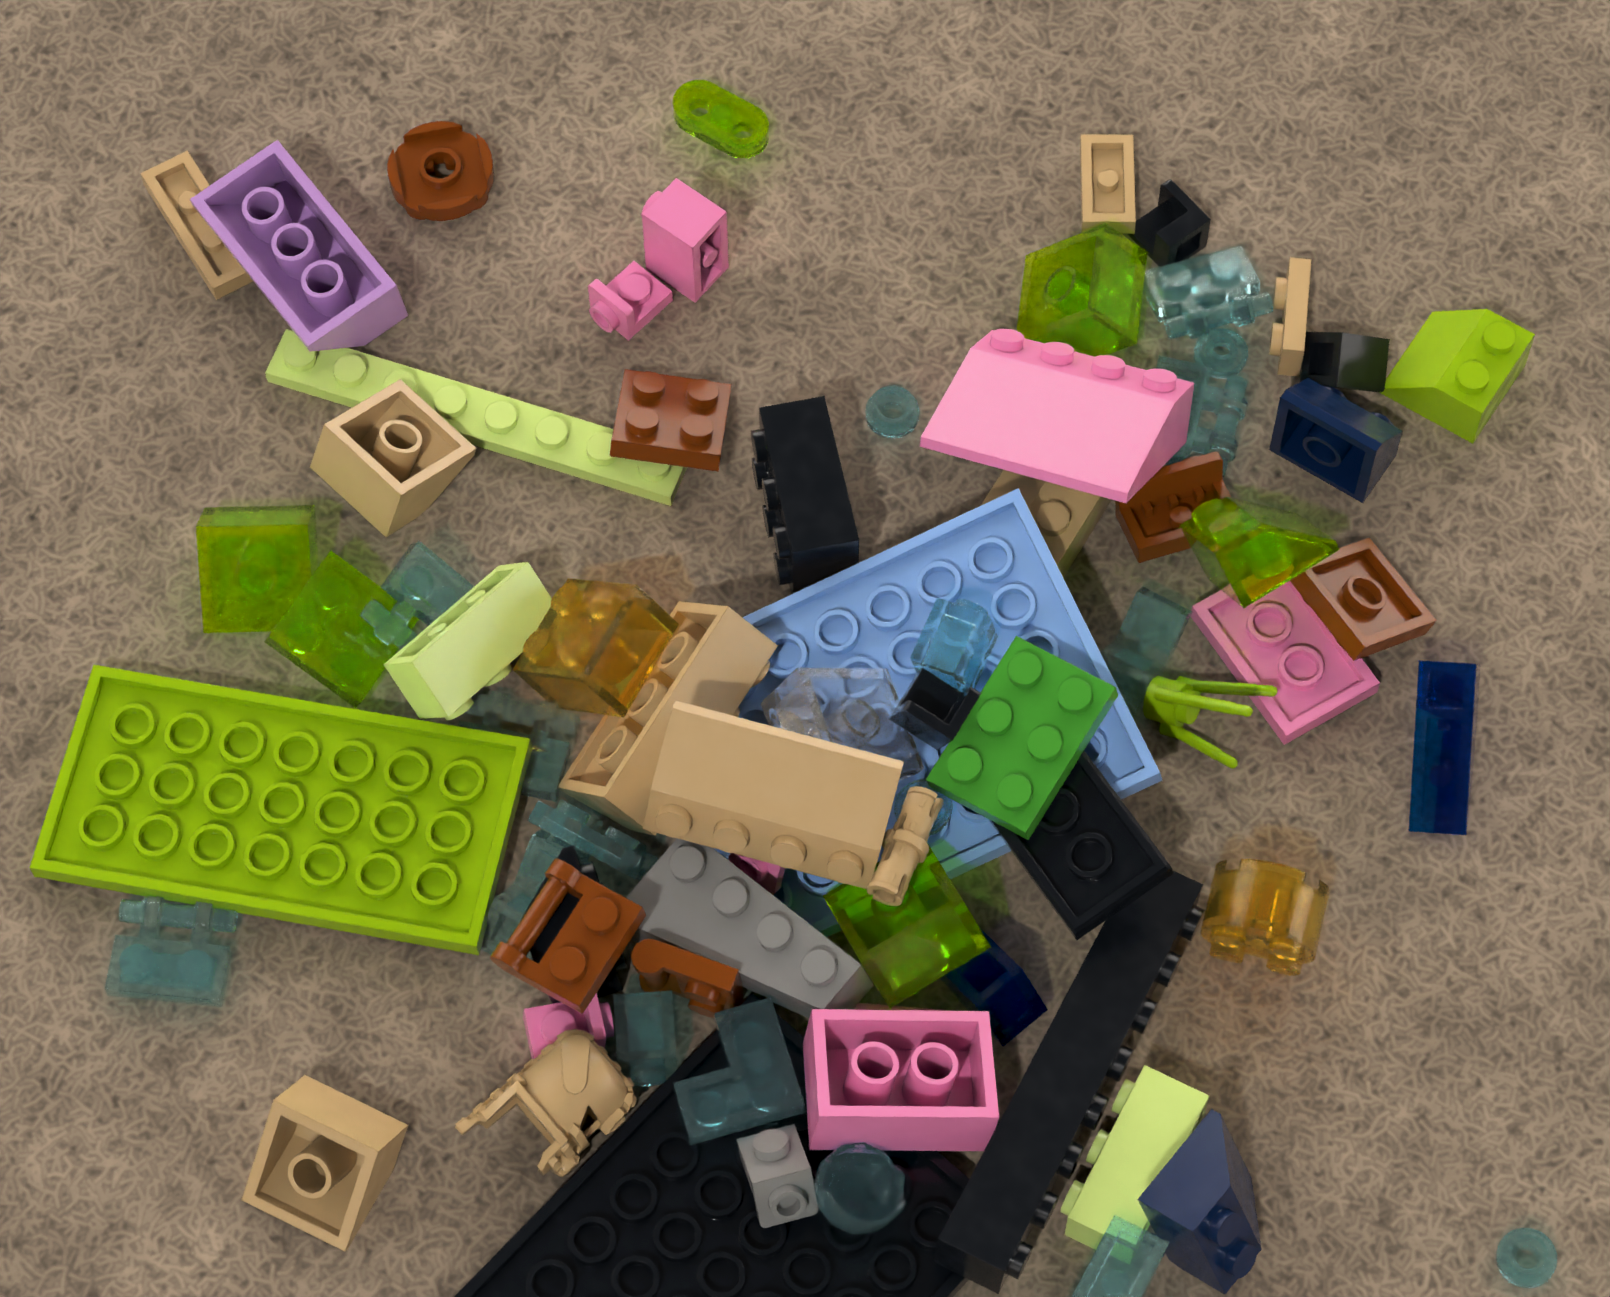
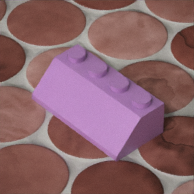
[190,140,408,352]

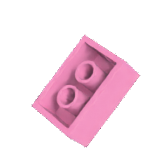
[803,1009,999,1151]

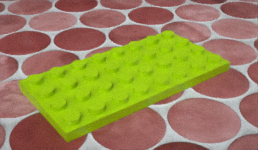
[29,664,532,955]

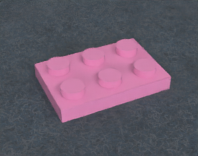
[1190,555,1380,745]

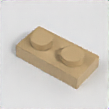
[1080,134,1136,234]
[1269,257,1311,377]

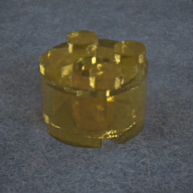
[1200,859,1330,976]

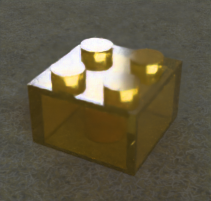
[513,578,679,717]

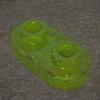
[673,80,769,158]

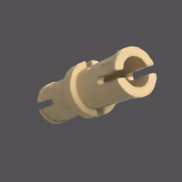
[867,786,944,906]

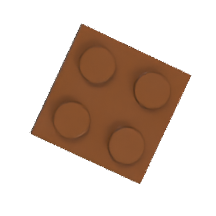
[610,369,732,472]
[1286,537,1437,661]

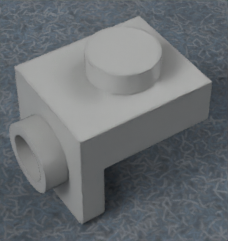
[737,1124,819,1228]

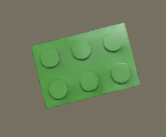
[926,636,1118,840]

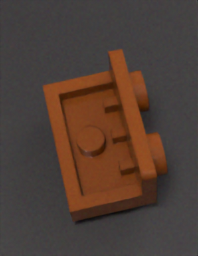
[1115,452,1243,563]

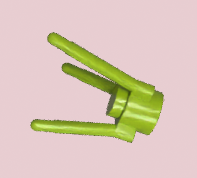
[1143,676,1278,769]

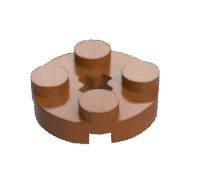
[387,121,494,221]

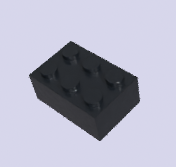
[751,396,859,594]

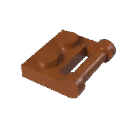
[490,858,646,1014]
[631,938,745,1019]

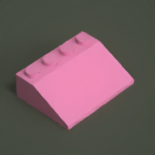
[920,329,1194,503]

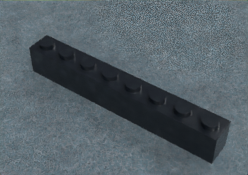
[933,871,1205,1294]

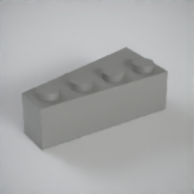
[626,838,873,1018]

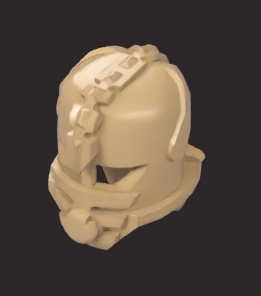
[455,1029,637,1177]

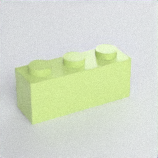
[383,562,563,720]
[1060,1065,1209,1266]

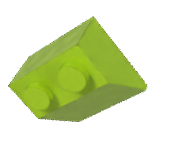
[1379,309,1535,444]

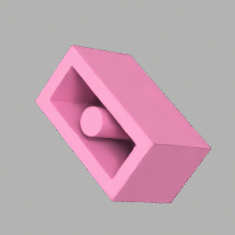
[641,178,729,303]

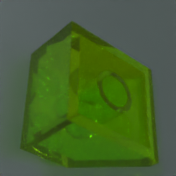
[1016,223,1148,357]
[1179,496,1340,608]
[196,505,318,633]
[823,843,991,1008]

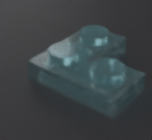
[673,997,805,1145]

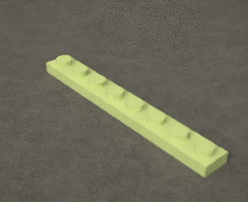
[265,329,687,506]

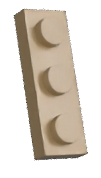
[140,150,253,300]

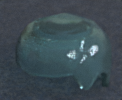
[814,1142,907,1234]

